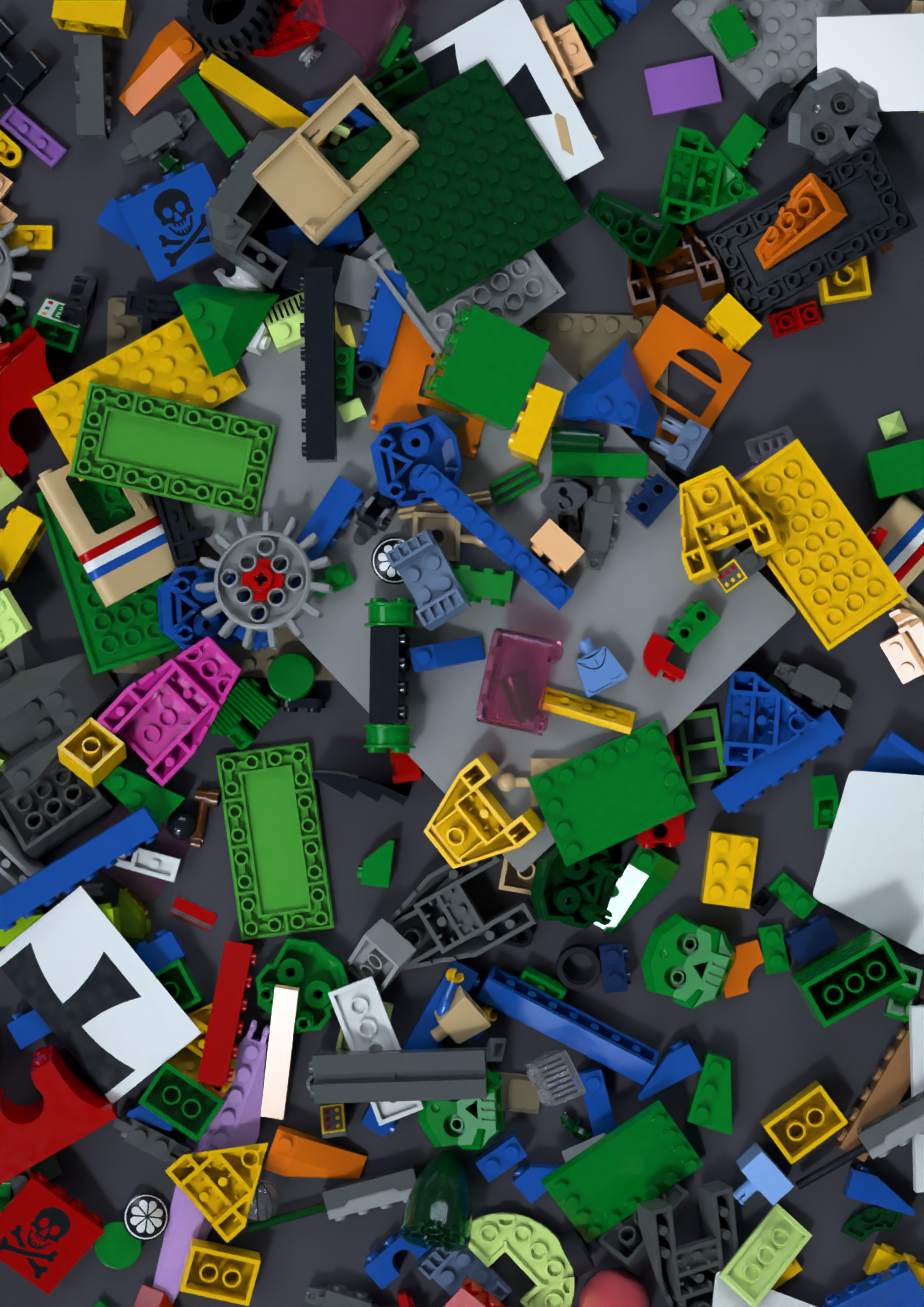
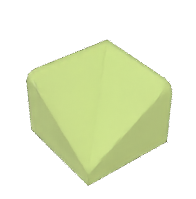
[338,398,368,423]

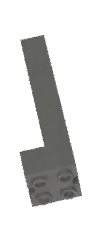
[309,1047,488,1104]

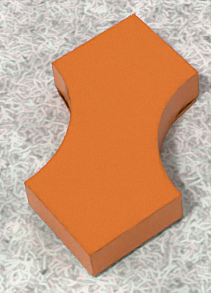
[723,939,764,999]

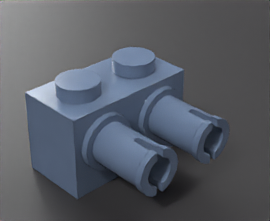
[649,415,713,477]

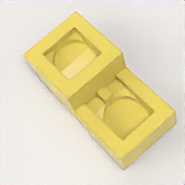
[335,307,357,351]

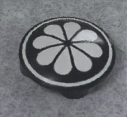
[371,537,407,585]
[121,1193,169,1241]

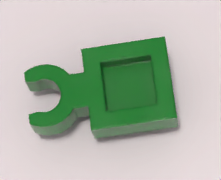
[315,561,355,598]

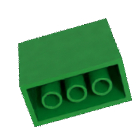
[424,305,551,431]
[790,929,909,1028]

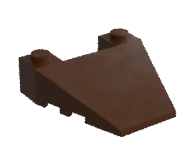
[627,212,725,319]

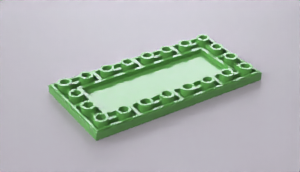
[69,382,277,517]
[216,742,335,941]

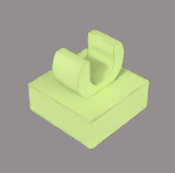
[329,121,355,146]

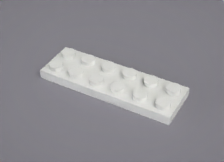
[328,975,424,1126]

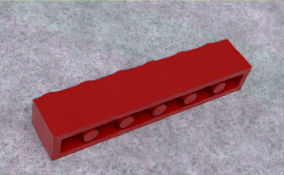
[197,940,257,1089]

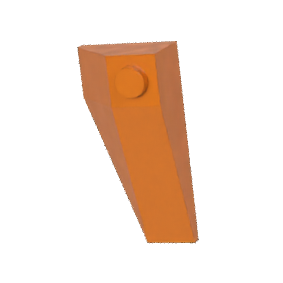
[119,20,205,117]
[263,1124,367,1179]

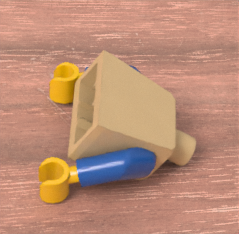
[430,968,497,1044]

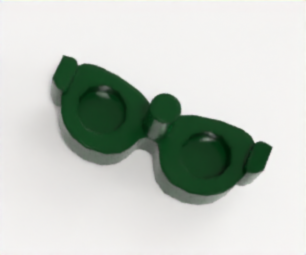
[560,1111,592,1140]

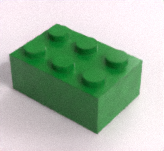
[138,1062,225,1143]

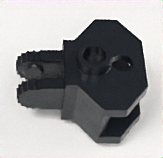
[540,477,593,532]
[353,491,397,546]

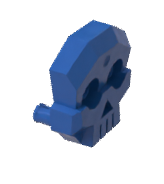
[370,414,463,507]
[156,566,246,650]

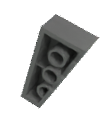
[73,35,112,140]

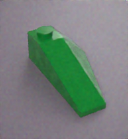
[593,844,679,934]

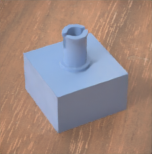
[733,1142,794,1206]

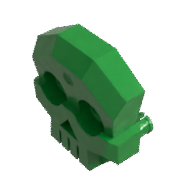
[641,913,736,1009]
[255,937,350,1034]
[418,1068,504,1150]

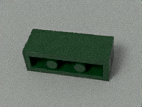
[360,52,431,119]

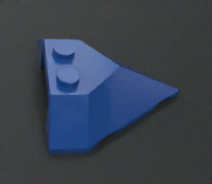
[562,339,659,439]
[723,671,822,767]

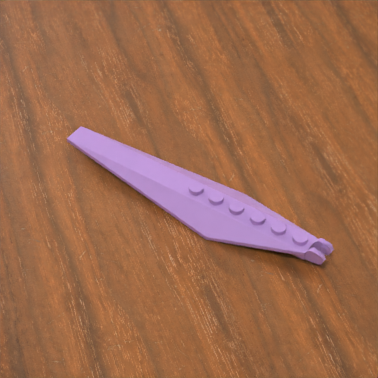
[153,1020,270,1305]

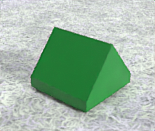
[226,720,257,751]

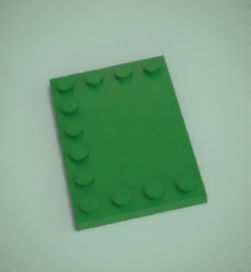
[527,719,696,867]
[541,1100,704,1243]

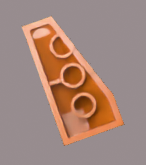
[754,173,848,270]

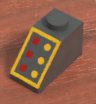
[715,545,767,594]
[320,1103,348,1139]

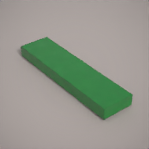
[177,73,247,159]
[552,451,648,479]

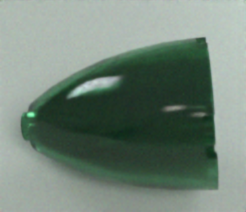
[400,1150,472,1252]

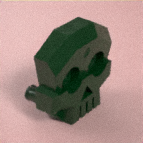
[530,842,624,929]

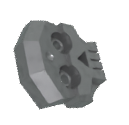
[786,72,882,169]

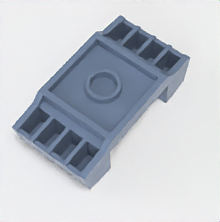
[385,529,471,631]
[416,1228,512,1302]

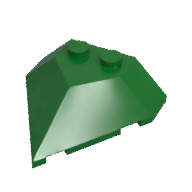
[658,126,759,225]
[173,283,279,377]

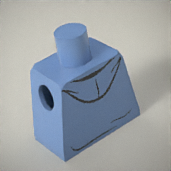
[575,638,628,698]

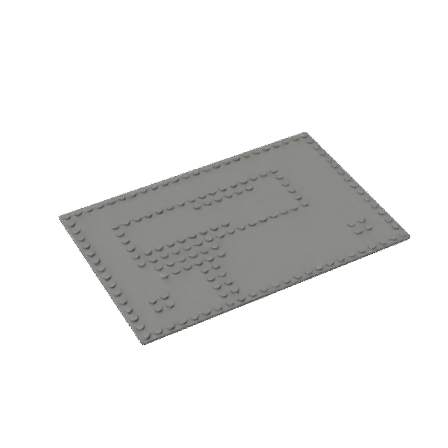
[182,232,796,872]

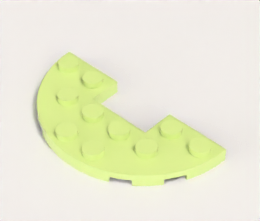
[456,1212,575,1307]

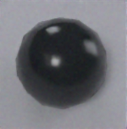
[167,811,196,840]

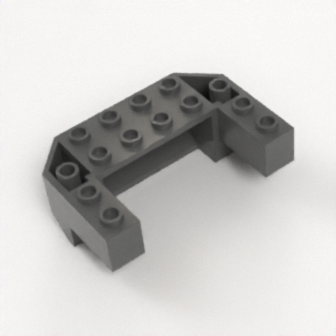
[204,127,331,289]

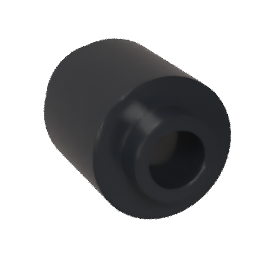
[354,361,379,389]

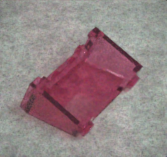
[476,628,563,736]

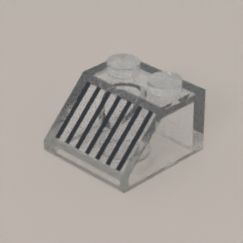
[525,1050,587,1106]

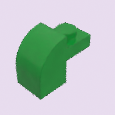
[884,963,923,1022]

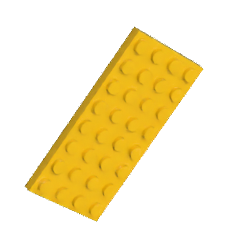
[32,314,246,482]
[737,438,908,651]

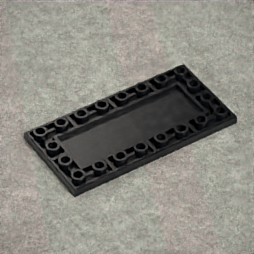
[706,142,918,317]

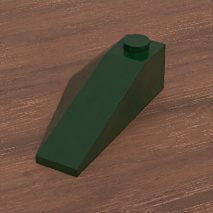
[587,191,683,267]

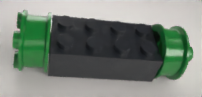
[363,598,417,753]

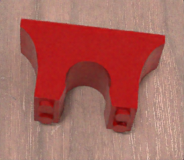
[0,325,56,477]
[0,1044,118,1185]

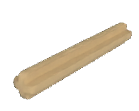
[398,491,491,520]

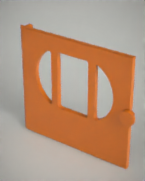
[632,304,752,444]
[369,313,484,458]

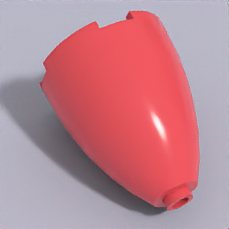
[579,1269,650,1307]

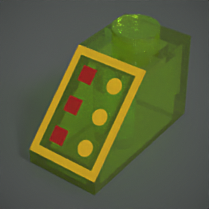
[118,887,152,939]

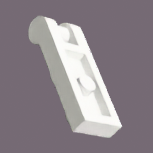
[115,846,181,882]

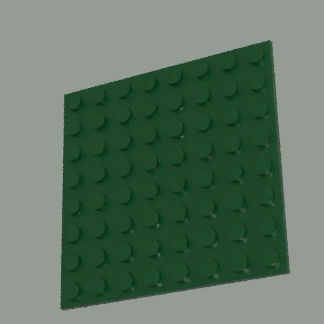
[326,60,587,313]

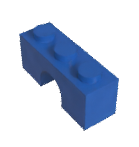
[364,1217,436,1290]

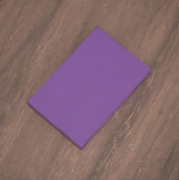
[643,55,722,117]

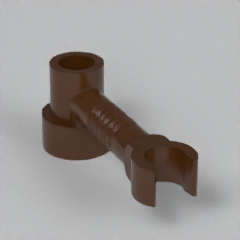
[191,787,221,849]

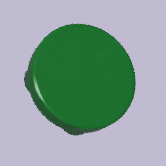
[267,653,315,702]
[95,1220,143,1269]

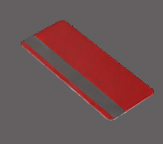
[170,896,217,931]

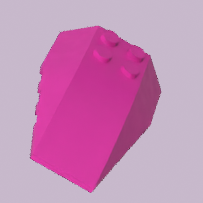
[97,636,242,787]

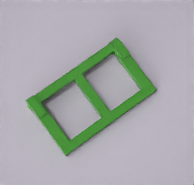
[677,708,728,785]

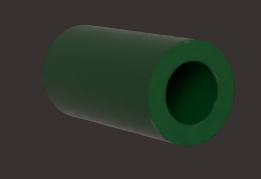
[551,427,604,453]

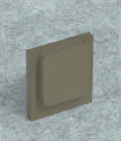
[500,1072,542,1114]

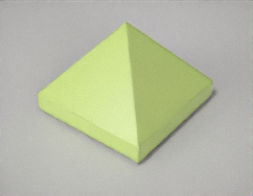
[877,410,908,441]

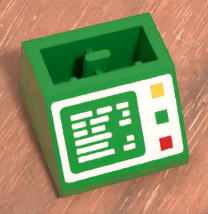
[31,296,86,356]

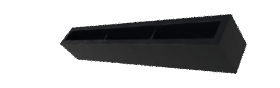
[299,267,337,463]

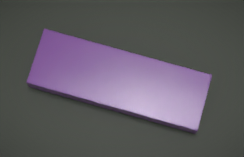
[0,105,68,169]

